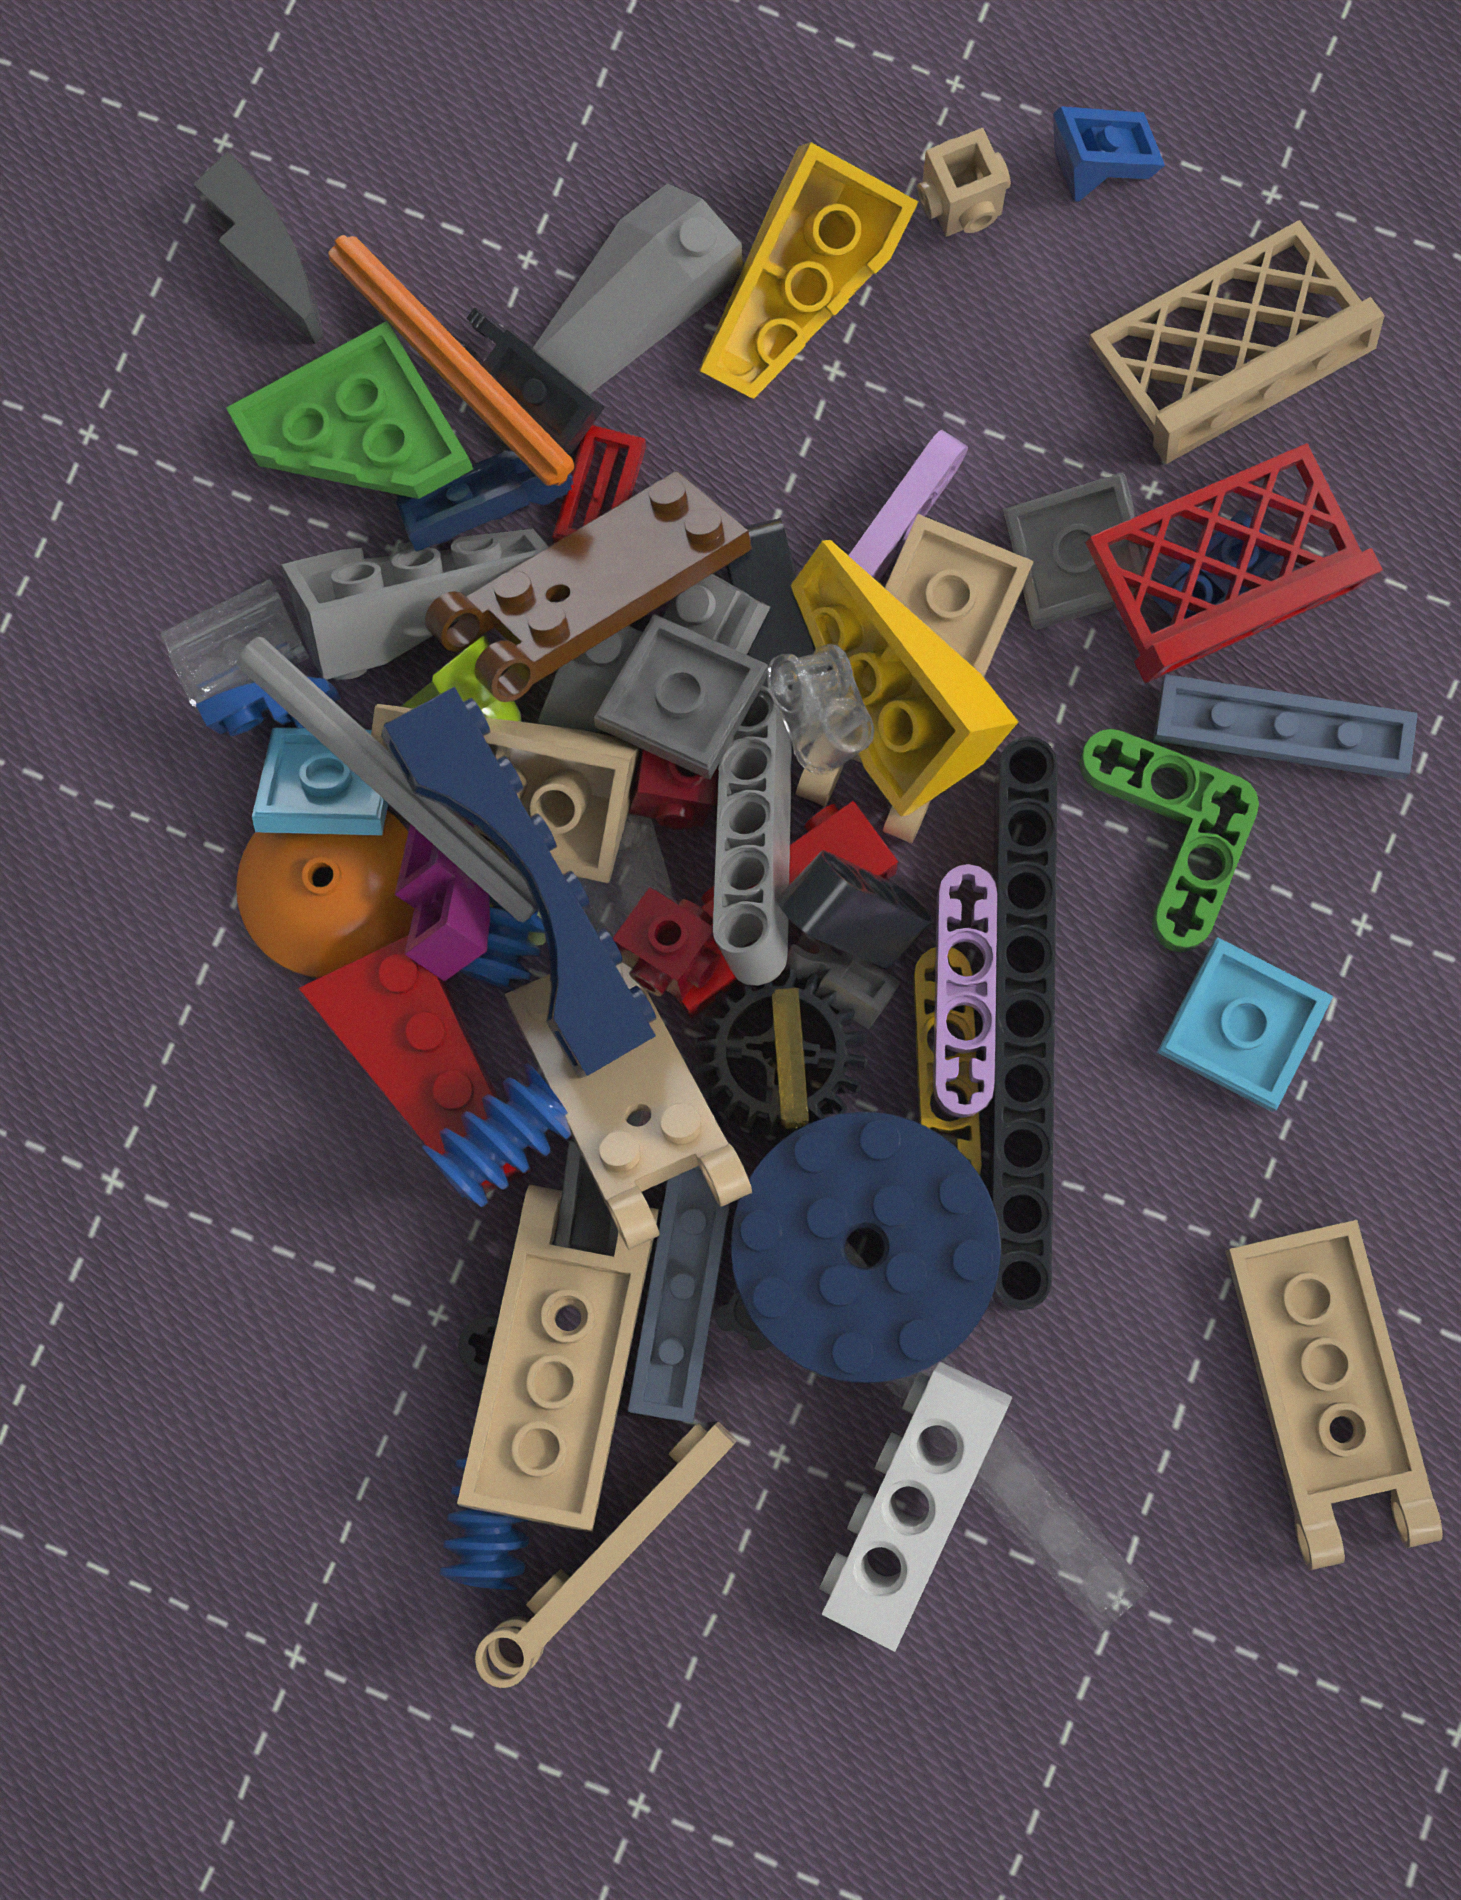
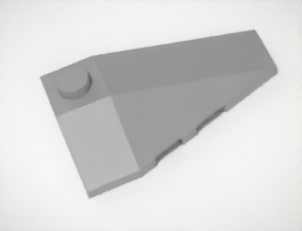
[533,183,743,394]
[281,529,548,680]

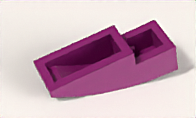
[395,820,490,981]

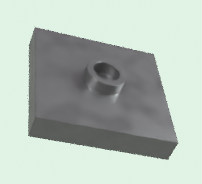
[1003,472,1153,630]
[594,614,768,780]

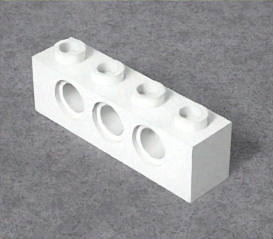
[819,1362,1012,1652]

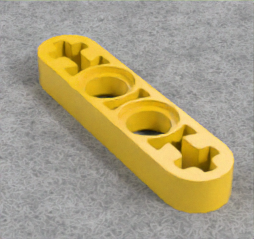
[913,947,982,1176]

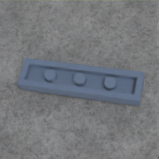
[1153,674,1418,780]
[628,1166,730,1423]

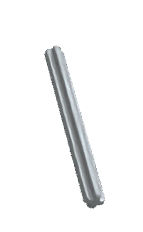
[236,637,538,922]

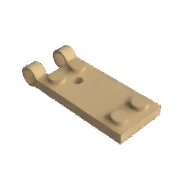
[796,514,1034,844]
[505,963,752,1250]
[457,1185,658,1533]
[1225,1220,1442,1570]
[475,1421,737,1688]

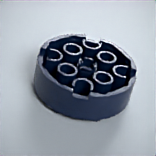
[731,1112,1001,1383]

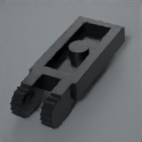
[459,307,605,456]

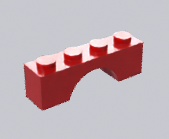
[676,801,898,1019]

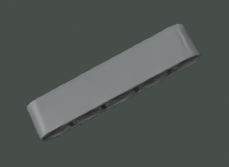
[713,686,792,986]

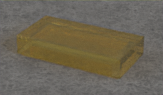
[772,988,809,1128]

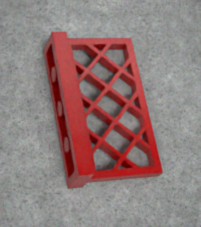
[1085,443,1383,683]

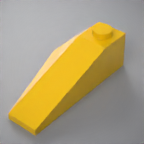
[698,142,919,399]
[790,540,1018,817]

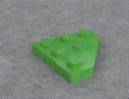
[226,321,473,499]

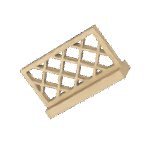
[1089,220,1384,464]

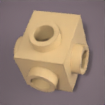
[917,128,1011,237]

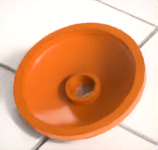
[236,810,414,978]

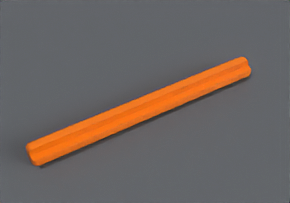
[328,235,574,486]

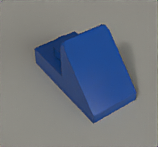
[1053,106,1165,202]

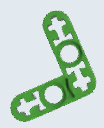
[1079,729,1259,952]

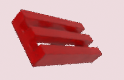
[552,425,646,544]

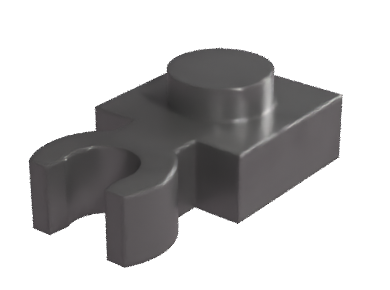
[784,932,901,1029]

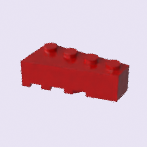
[298,935,533,1194]

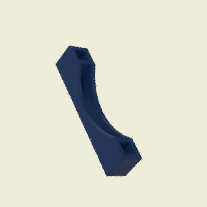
[381,687,656,1078]

